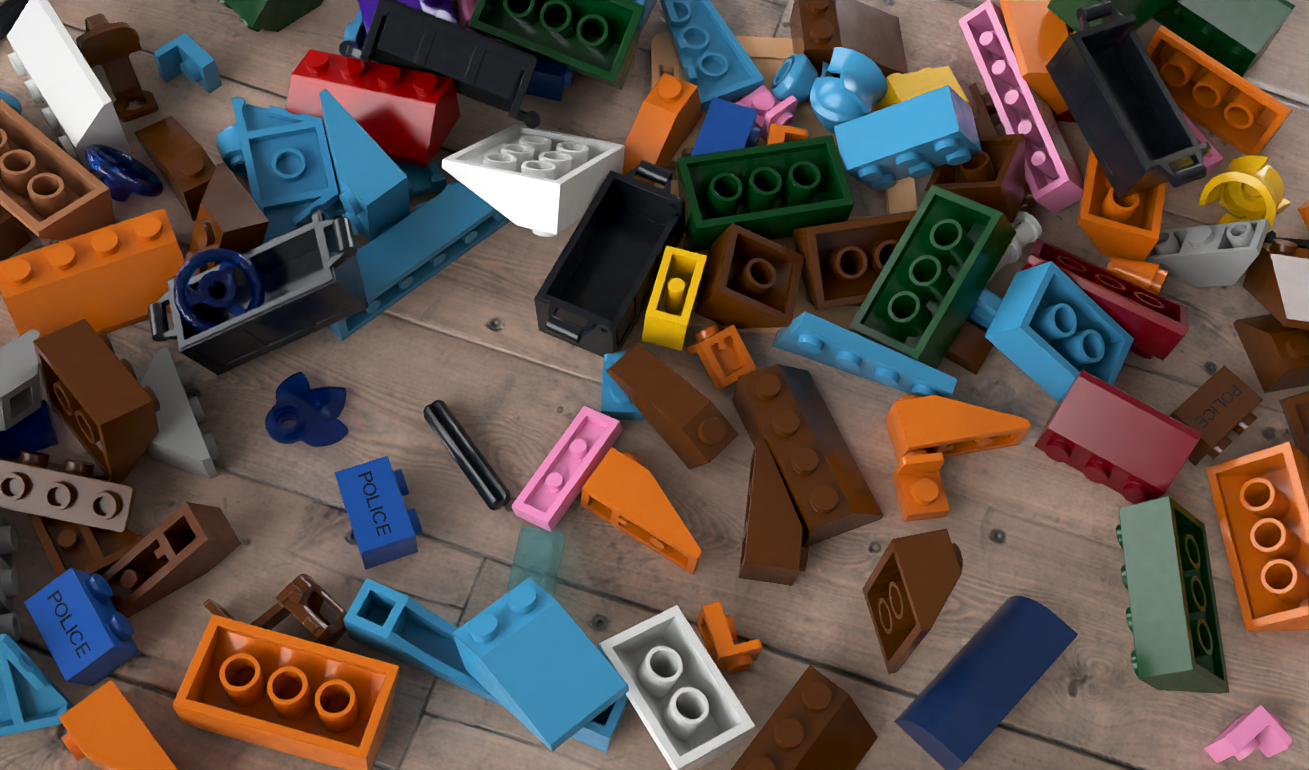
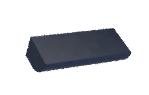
[894,596,1078,770]

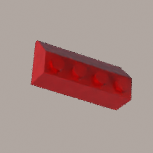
[285,49,461,168]

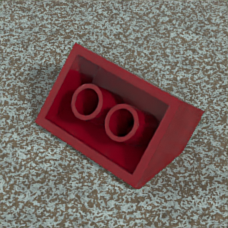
[1034,370,1202,504]

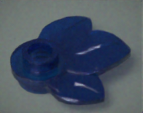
[265,372,349,447]

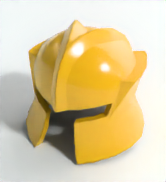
[1198,155,1292,232]

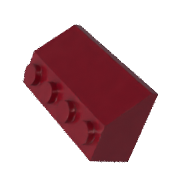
[1020,238,1189,361]

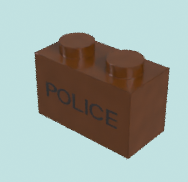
[1170,365,1263,466]

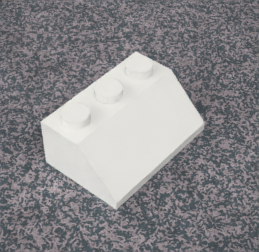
[597,605,755,770]

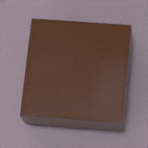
[945,320,994,375]

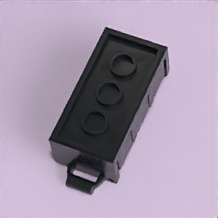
[339,0,540,129]
[1045,0,1212,199]
[534,160,685,358]
[147,209,369,375]

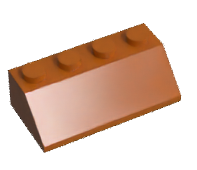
[999,0,1076,115]
[1146,25,1292,156]
[1077,148,1167,261]
[0,208,191,338]
[1205,442,1309,632]
[172,614,400,770]

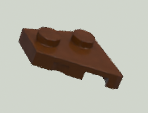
[27,513,145,577]

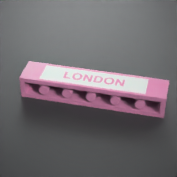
[958,0,1084,214]

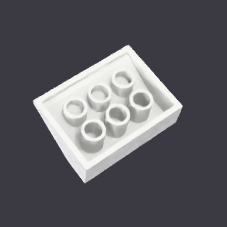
[442,124,625,237]

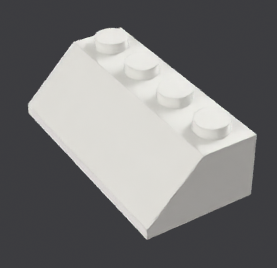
[7,0,131,171]

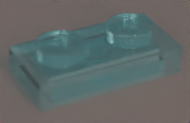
[506,526,565,597]

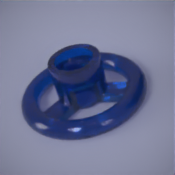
[84,144,163,202]
[173,248,265,332]

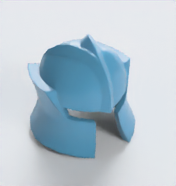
[810,47,887,133]

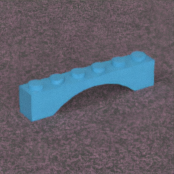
[343,578,628,753]

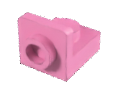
[735,85,798,142]
[1204,705,1294,763]

